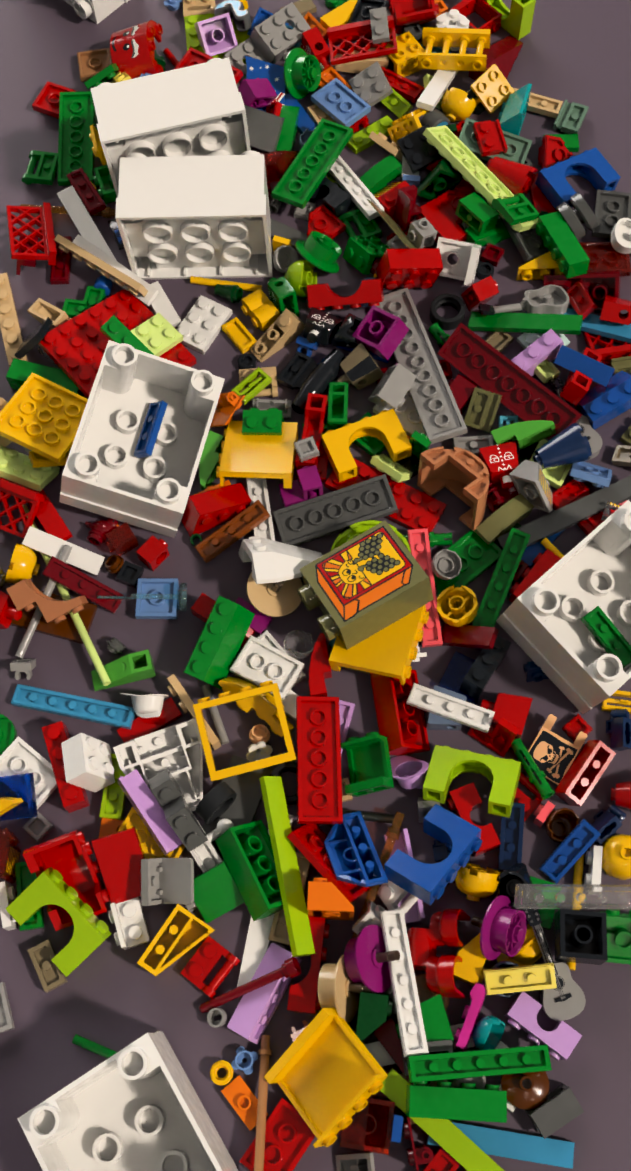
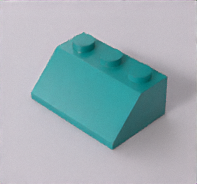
[498,83,532,136]

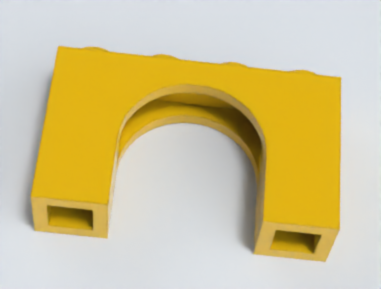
[321,409,412,482]

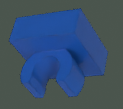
[296,336,319,357]

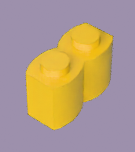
[241,288,280,331]

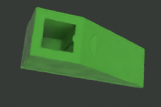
[91,649,156,691]

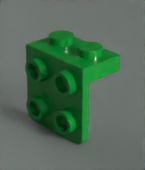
[343,236,392,275]
[242,408,284,435]

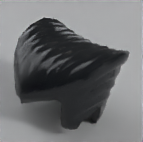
[331,313,363,348]
[498,863,540,908]

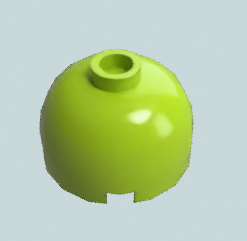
[284,260,317,297]

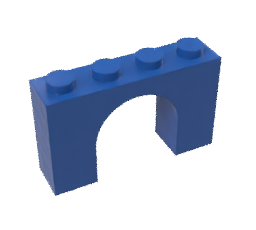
[535,147,621,211]
[384,804,482,905]

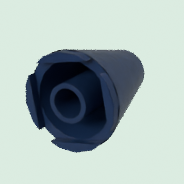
[533,423,592,469]

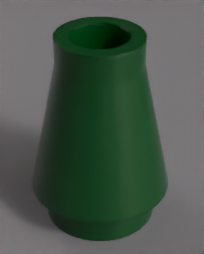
[214,284,243,303]

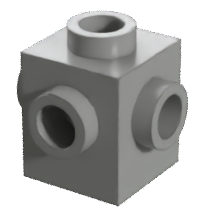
[407,218,437,248]

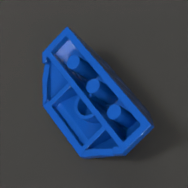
[324,811,388,887]

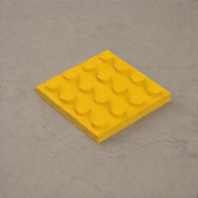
[0,372,88,464]

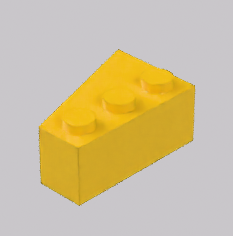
[137,904,215,976]

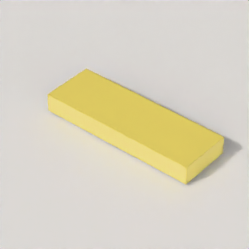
[483,963,557,995]

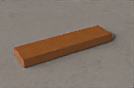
[194,500,270,563]

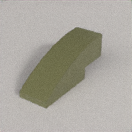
[474,493,534,545]

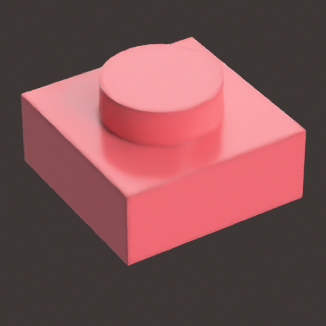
[533,801,555,828]

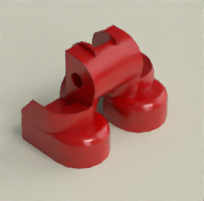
[407,908,471,999]

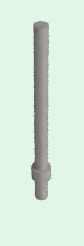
[15,545,72,659]

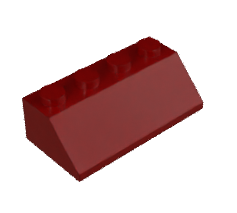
[370,669,430,756]

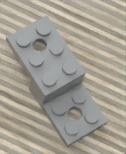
[223,2,312,82]

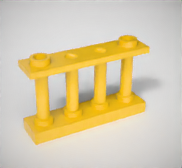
[418,27,491,71]

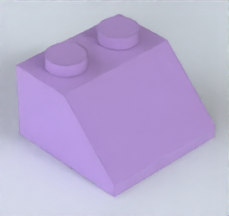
[194,12,238,56]

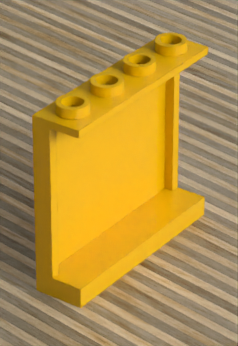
[216,421,299,489]
[328,605,429,686]
[264,1007,388,1148]

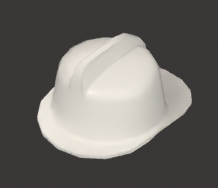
[120,693,169,718]

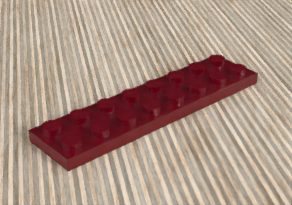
[437,323,583,440]

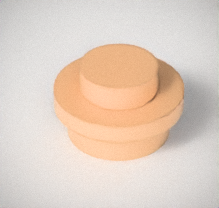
[249,724,270,744]

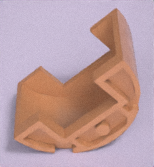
[417,446,490,531]

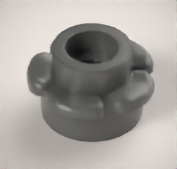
[107,637,126,655]

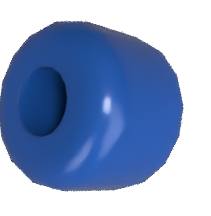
[93,276,113,297]

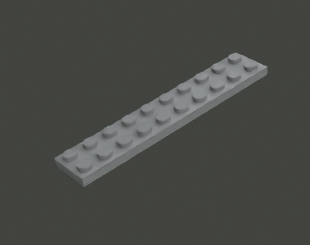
[376,288,468,445]

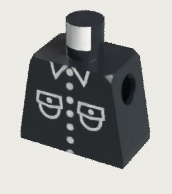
[303,307,344,345]

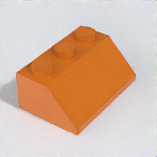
[307,878,354,921]

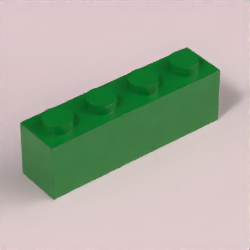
[536,211,590,279]
[6,358,84,396]
[406,1081,507,1123]

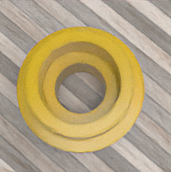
[210,1060,234,1086]

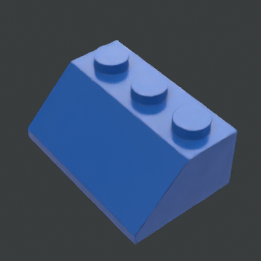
[576,370,631,430]

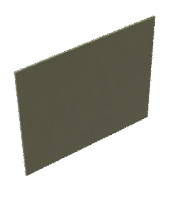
[367,199,416,249]

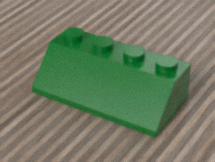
[183,595,255,690]
[215,820,283,921]

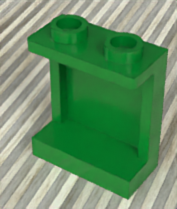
[340,732,394,797]

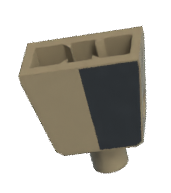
[337,343,384,390]

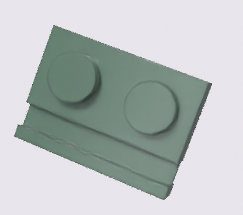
[553,99,589,134]

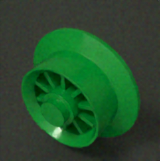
[284,48,321,99]
[295,231,342,273]

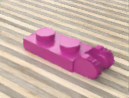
[453,983,486,1052]

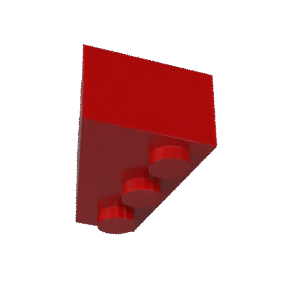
[181,483,251,537]

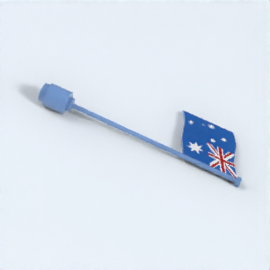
[140,56,286,112]

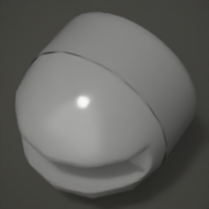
[207,1008,227,1028]

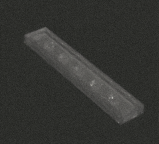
[514,884,631,909]

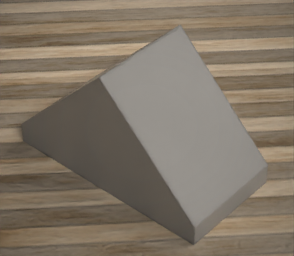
[335,1151,375,1171]

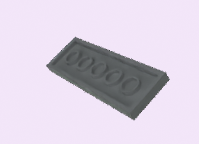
[273,474,398,546]

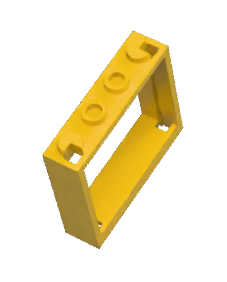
[193,680,297,781]

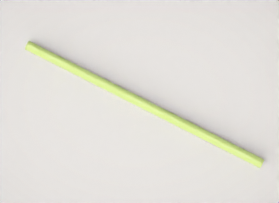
[23,505,111,686]

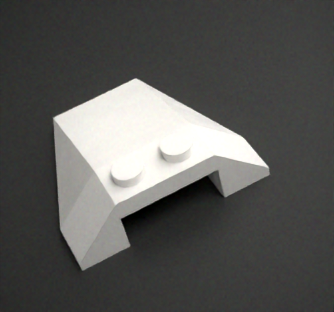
[239,536,323,584]
[113,718,203,811]

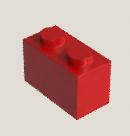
[461,276,499,311]

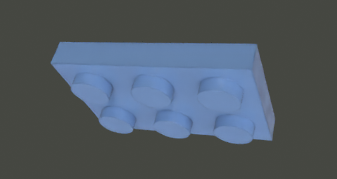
[311,78,371,127]

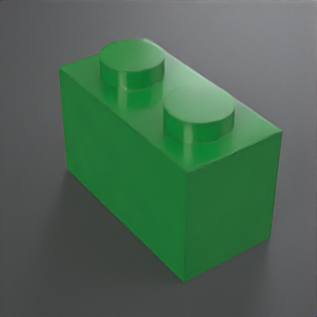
[455,192,499,236]

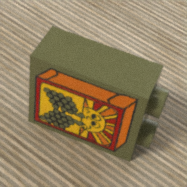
[297,520,434,650]

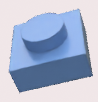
[402,174,421,188]

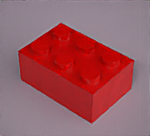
[377,248,443,289]

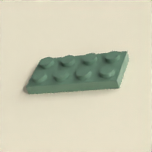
[459,118,532,164]

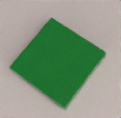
[194,861,244,924]

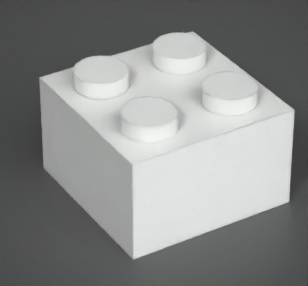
[61,733,115,792]

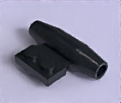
[277,349,345,414]

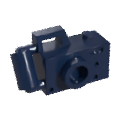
[606,709,631,751]
[591,805,626,845]

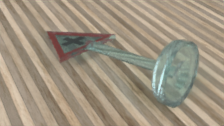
[97,583,187,611]

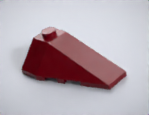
[469,35,523,81]
[544,270,621,312]

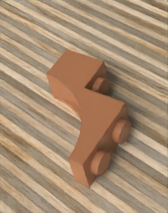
[6,579,89,624]

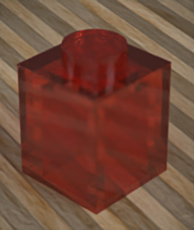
[105,522,139,556]

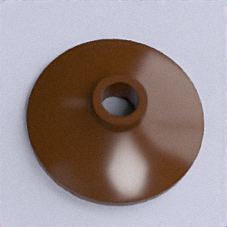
[501,1071,549,1110]

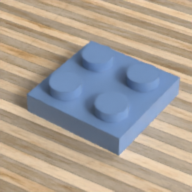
[570,461,612,488]
[135,578,179,619]

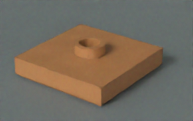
[77,48,112,82]

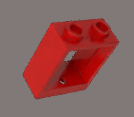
[450,0,502,34]

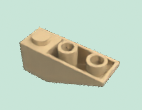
[250,308,305,363]

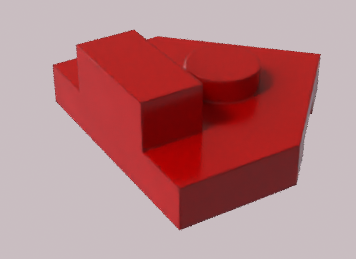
[538,135,574,169]
[435,190,473,225]
[307,204,346,239]

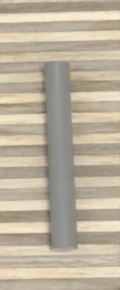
[201,684,229,745]

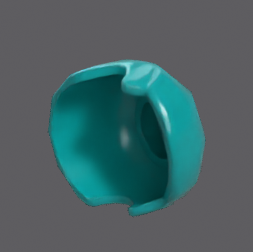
[472,1016,505,1050]

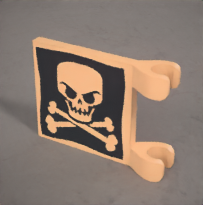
[524,714,588,785]

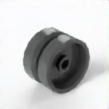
[556,192,600,240]

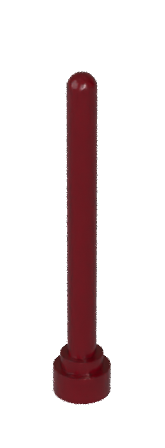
[199,957,301,1013]

